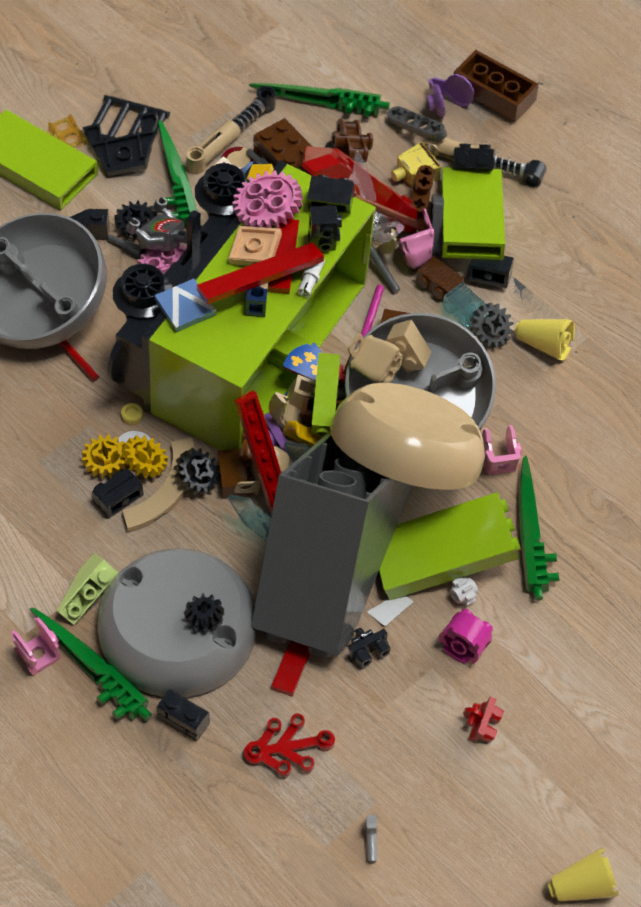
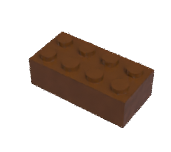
[454,50,539,122]
[253,118,313,176]

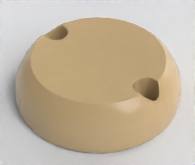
[330,383,485,490]

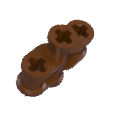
[331,119,373,163]
[411,165,435,221]

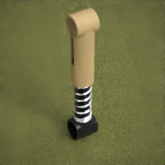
[186,86,276,174]
[422,131,547,188]

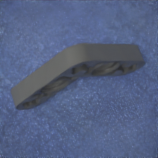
[431,194,444,256]

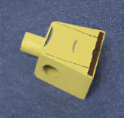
[391,142,441,187]

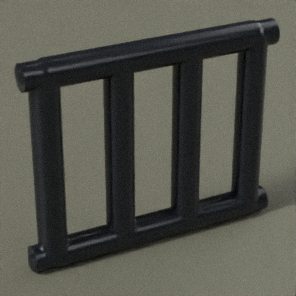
[84,95,170,151]

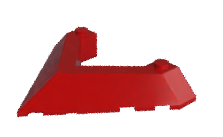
[301,146,417,235]

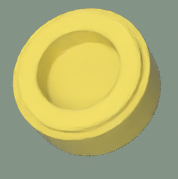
[121,403,143,425]

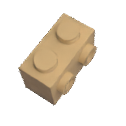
[386,319,432,373]

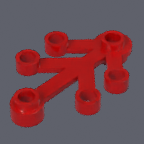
[244,713,335,777]

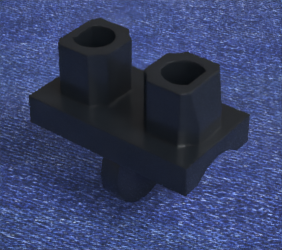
[348,627,391,668]

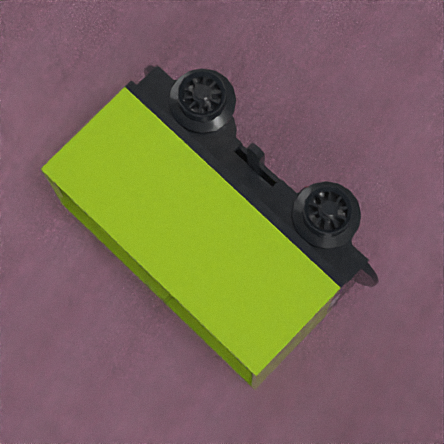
[107,160,376,450]

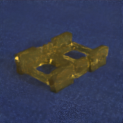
[48,114,88,147]

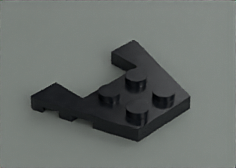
[82,111,158,176]

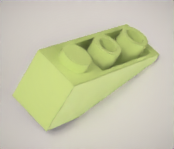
[57,552,119,625]

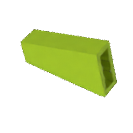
[311,353,340,437]

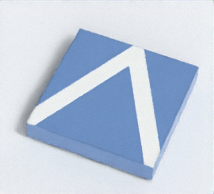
[155,279,216,332]

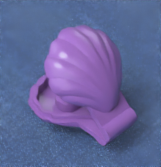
[426,74,474,118]

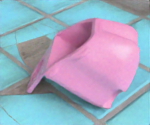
[398,209,434,269]

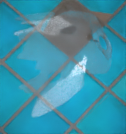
[348,151,404,243]

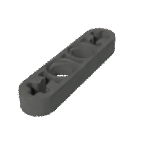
[387,106,447,142]

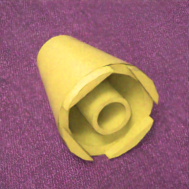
[514,319,575,360]
[547,848,619,901]

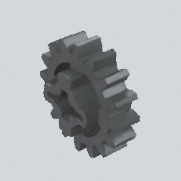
[470,302,514,349]

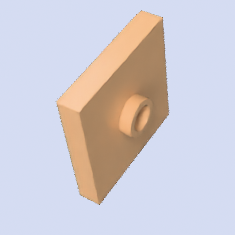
[228,226,282,266]

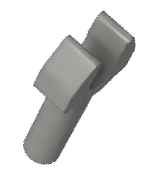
[366,815,377,862]

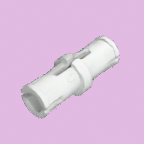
[297,260,325,298]

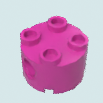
[439,609,493,664]

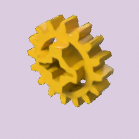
[82,434,126,479]
[121,435,169,478]

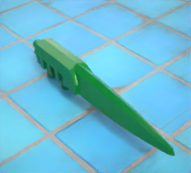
[248,83,390,117]
[158,120,198,227]
[519,456,559,601]
[29,607,152,721]

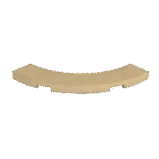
[123,437,194,532]

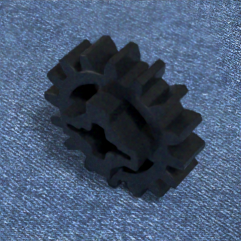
[114,200,157,240]
[174,448,220,496]

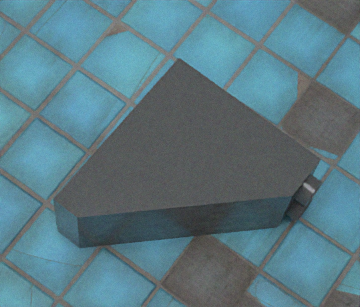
[251,431,413,658]

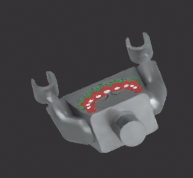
[126,197,187,251]

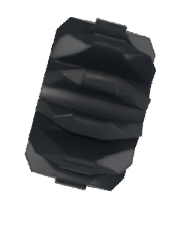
[184,593,224,634]

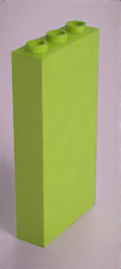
[0,109,98,210]
[441,167,505,260]
[379,492,521,600]

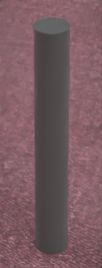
[370,243,400,293]

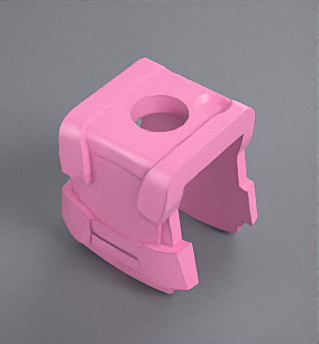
[482,425,522,475]
[11,617,61,675]

